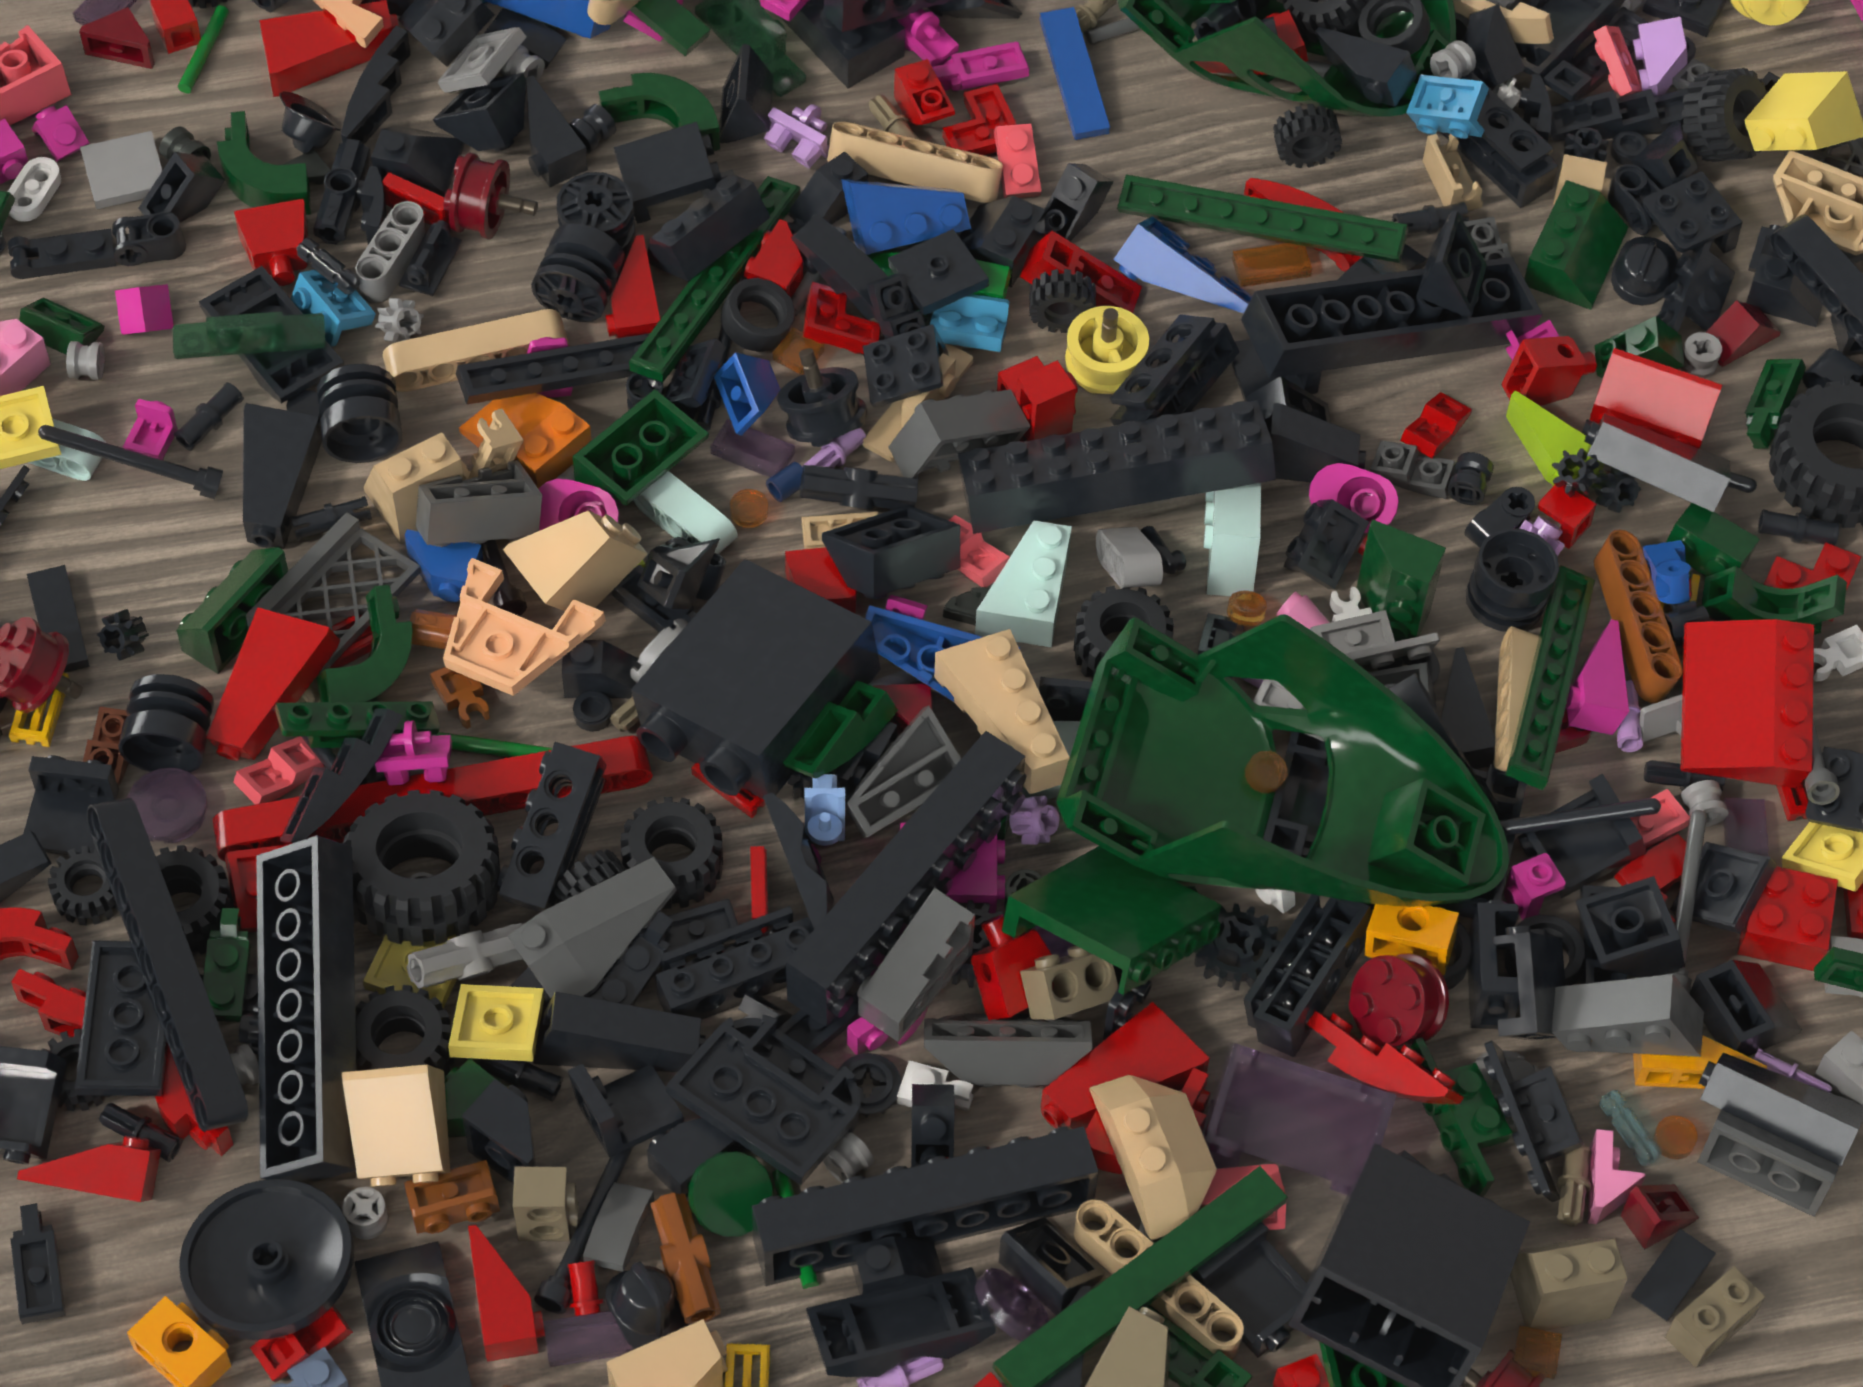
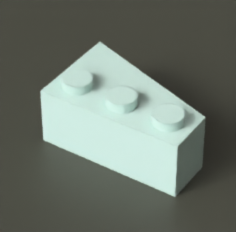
[1203,483,1261,598]
[975,521,1072,647]

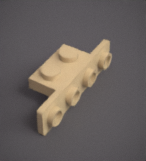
[863,344,973,462]

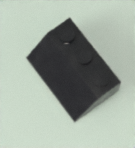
[647,174,771,282]
[822,505,960,599]

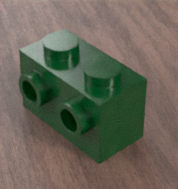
[1666,503,1760,576]

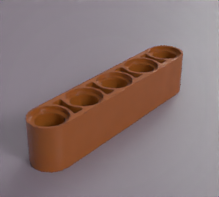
[1594,529,1683,704]

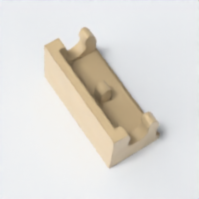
[1423,134,1483,211]
[461,409,524,480]

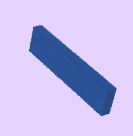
[1039,7,1110,140]

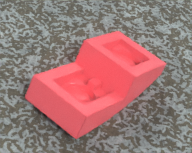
[949,515,1010,588]
[233,736,324,804]

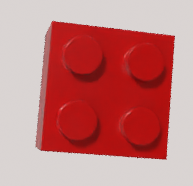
[1737,866,1838,971]

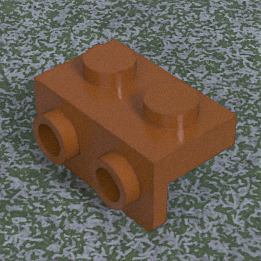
[404,1160,500,1234]

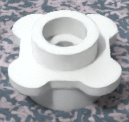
[1492,77,1521,109]

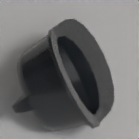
[279,91,341,154]
[1611,236,1678,306]
[605,1261,688,1349]

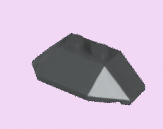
[924,1013,1092,1088]

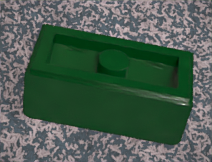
[19,297,105,355]

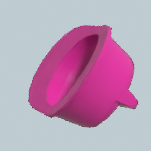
[1309,463,1399,533]
[539,479,619,531]

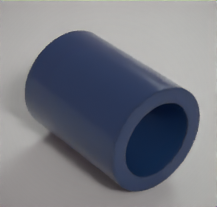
[766,461,803,502]

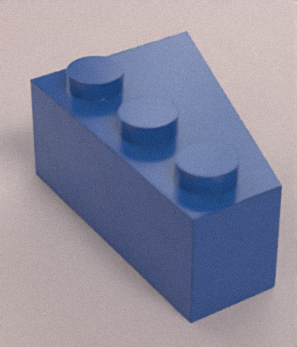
[485,0,611,39]
[841,179,971,255]

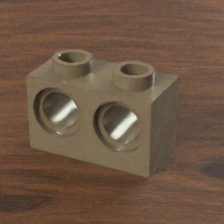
[1020,946,1118,1020]
[513,1167,579,1241]
[1665,1266,1765,1368]

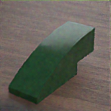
[783,681,898,779]

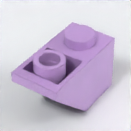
[1633,17,1688,97]

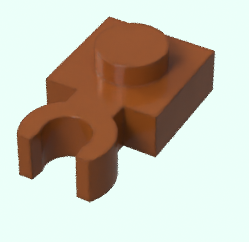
[430,667,490,729]

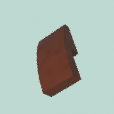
[83,707,129,785]

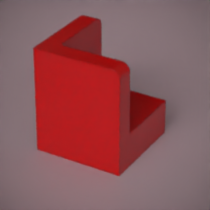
[150,0,201,54]
[1538,484,1597,549]

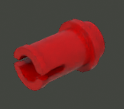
[567,1260,604,1316]

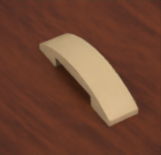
[1453,0,1554,44]

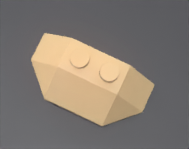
[1773,150,1863,256]
[1090,1075,1217,1242]

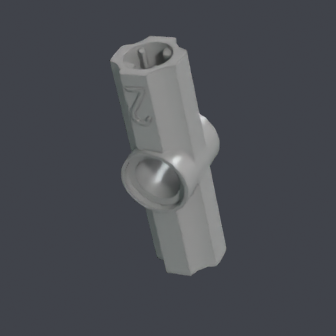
[407,923,524,989]

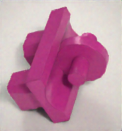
[897,9,959,67]
[375,721,452,785]

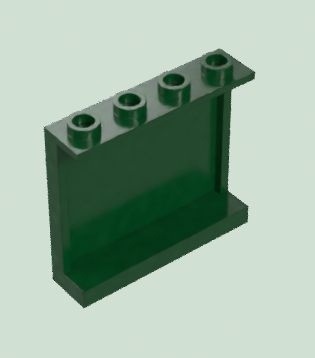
[1002,846,1222,995]

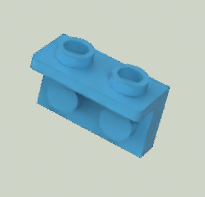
[1406,75,1489,139]
[290,270,376,347]
[930,294,1010,352]

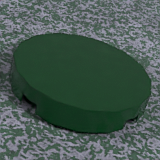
[689,1152,772,1237]

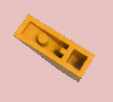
[1633,1035,1767,1089]

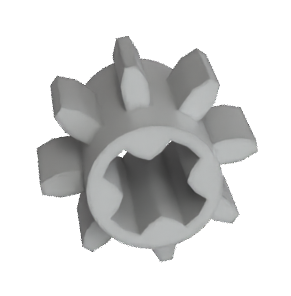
[375,298,424,342]

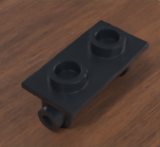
[399,220,462,296]

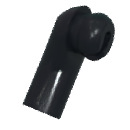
[1140,526,1186,574]

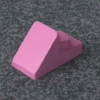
[1588,1129,1646,1224]

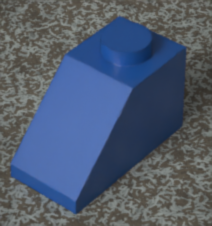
[714,352,781,435]
[405,529,484,602]

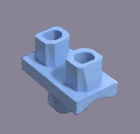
[805,774,845,846]

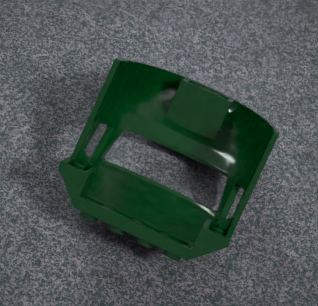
[1056,614,1509,907]

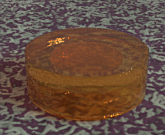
[730,489,768,528]
[1227,591,1267,626]
[1245,751,1287,793]
[1653,1115,1698,1160]

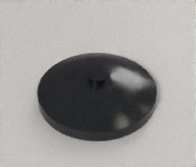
[179,1179,354,1340]

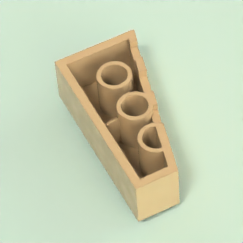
[934,629,1070,794]

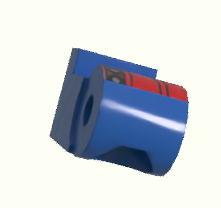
[1643,540,1692,604]

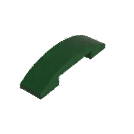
[1114,1305,1252,1387]

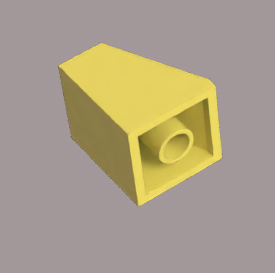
[1744,71,1863,151]

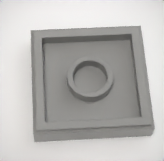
[437,27,526,93]
[80,131,162,209]

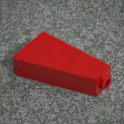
[259,0,399,97]
[206,607,341,761]
[1041,1002,1210,1130]

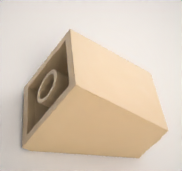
[364,432,464,545]
[503,511,648,611]
[342,1065,450,1187]
[606,1319,727,1387]

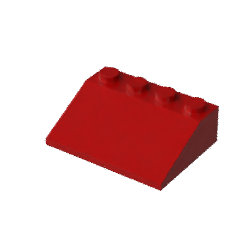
[1680,619,1814,788]

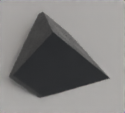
[637,538,720,609]

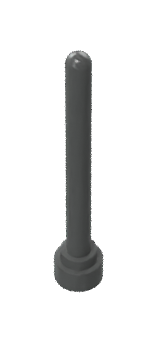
[1805,719,1840,805]
[1659,810,1707,994]

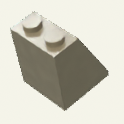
[1510,1237,1628,1334]
[1085,1307,1171,1387]

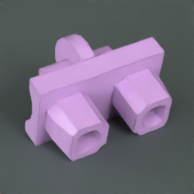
[764,104,829,168]

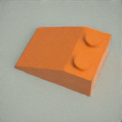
[459,393,592,489]

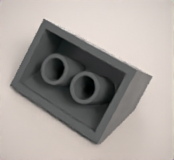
[1697,1109,1839,1217]

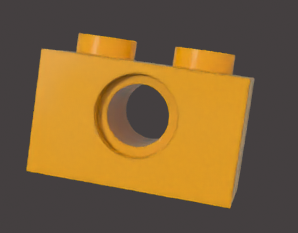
[1364,904,1459,975]
[127,1296,231,1387]

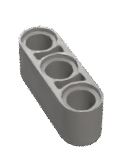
[355,201,426,303]
[1096,527,1163,588]

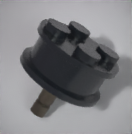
[777,348,867,447]

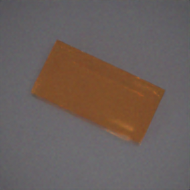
[1232,243,1312,287]

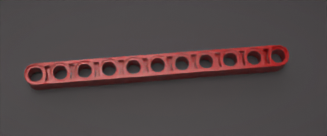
[212,735,652,862]

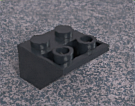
[1690,960,1802,1057]

